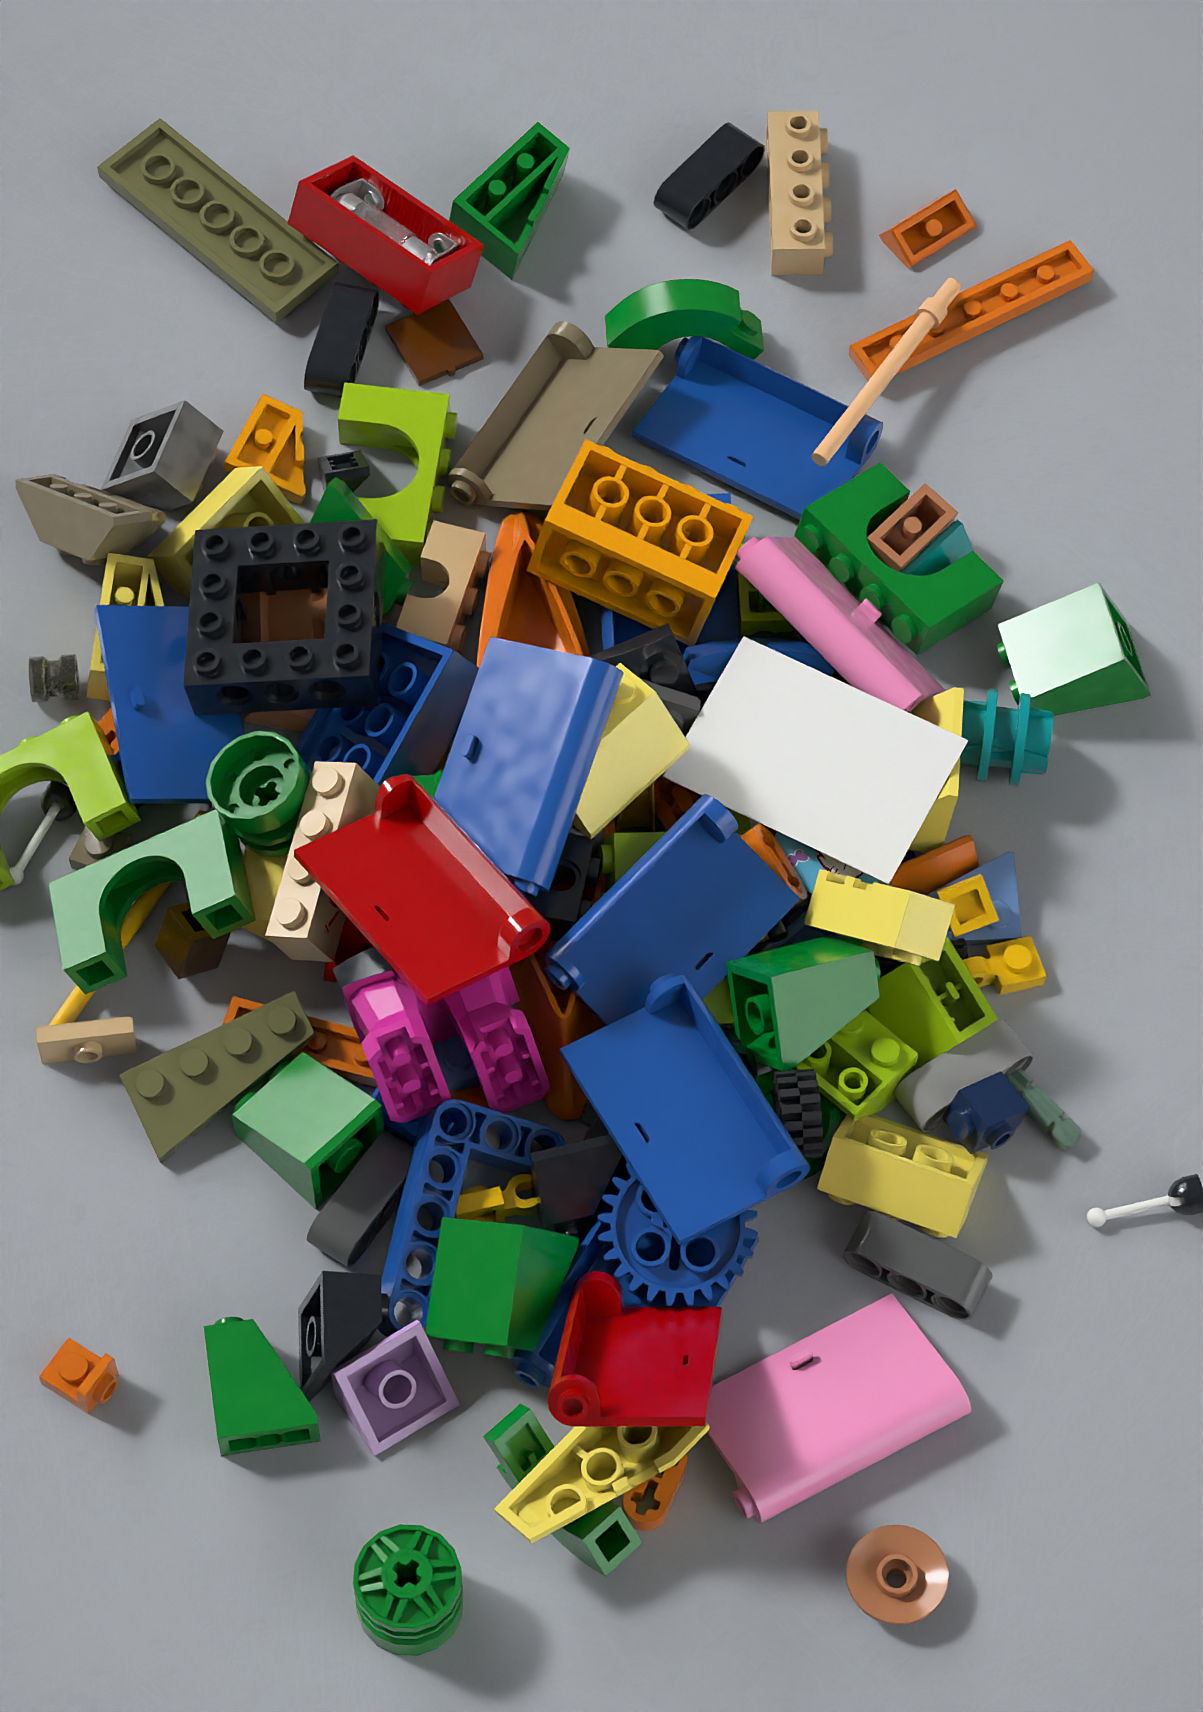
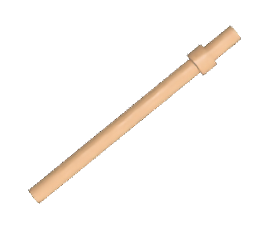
[811,278,961,467]

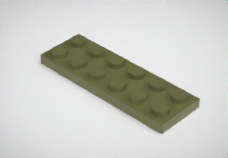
[97,118,339,324]

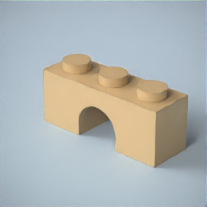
[396,520,492,653]

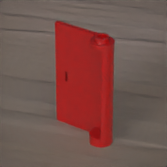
[294,774,551,1006]
[547,1271,723,1427]

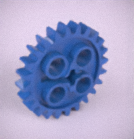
[598,1163,758,1307]

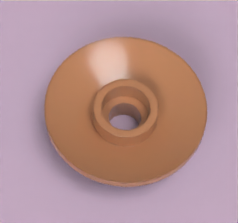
[846,1525,949,1625]

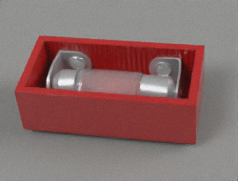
[287,155,484,315]

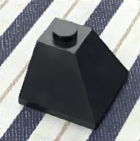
[531,1134,628,1243]
[298,1271,389,1402]

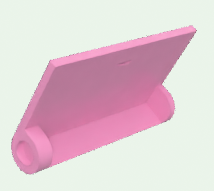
[735,536,946,713]
[706,1293,971,1523]

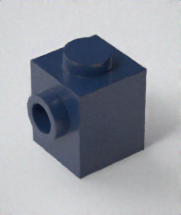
[942,1071,1030,1154]

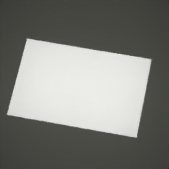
[663,636,968,884]

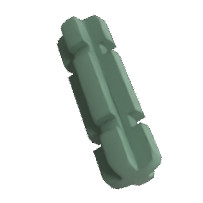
[1006,1069,1082,1150]

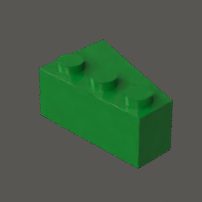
[449,122,570,280]

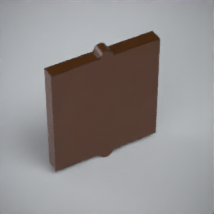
[385,299,484,386]

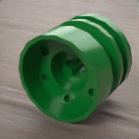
[206,731,312,857]
[353,1524,463,1656]

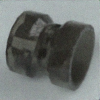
[29,654,80,703]

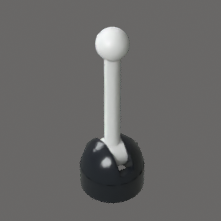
[9,781,77,885]
[1087,1174,1203,1227]

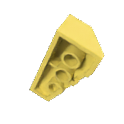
[494,1422,710,1544]

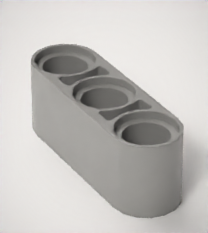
[893,1019,1034,1132]

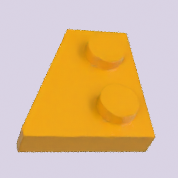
[223,393,306,505]

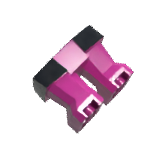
[333,947,551,1123]

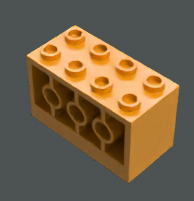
[526,439,754,646]

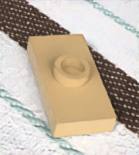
[36,1016,138,1064]

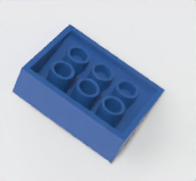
[295,622,479,786]

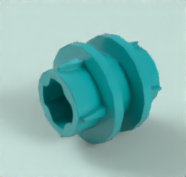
[960,689,1054,786]

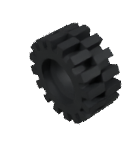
[773,1069,823,1158]

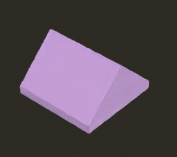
[331,1320,460,1456]

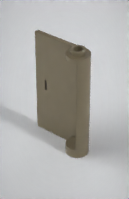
[446,321,664,511]

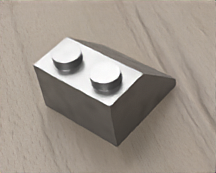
[101,400,224,511]

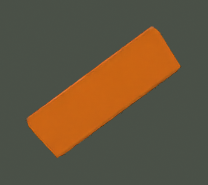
[879,189,977,268]
[890,835,979,895]

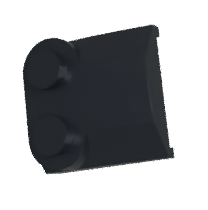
[589,623,701,701]

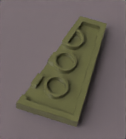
[119,991,316,1163]

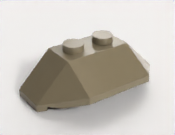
[15,474,165,565]

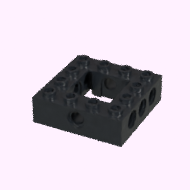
[183,519,386,716]

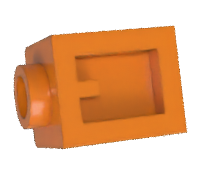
[39,1338,119,1414]

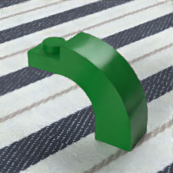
[605,279,764,360]
[483,1403,643,1576]

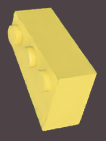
[86,553,164,701]
[804,869,955,966]

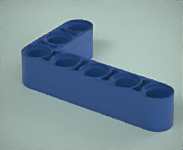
[378,1099,566,1337]

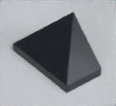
[317,450,370,493]

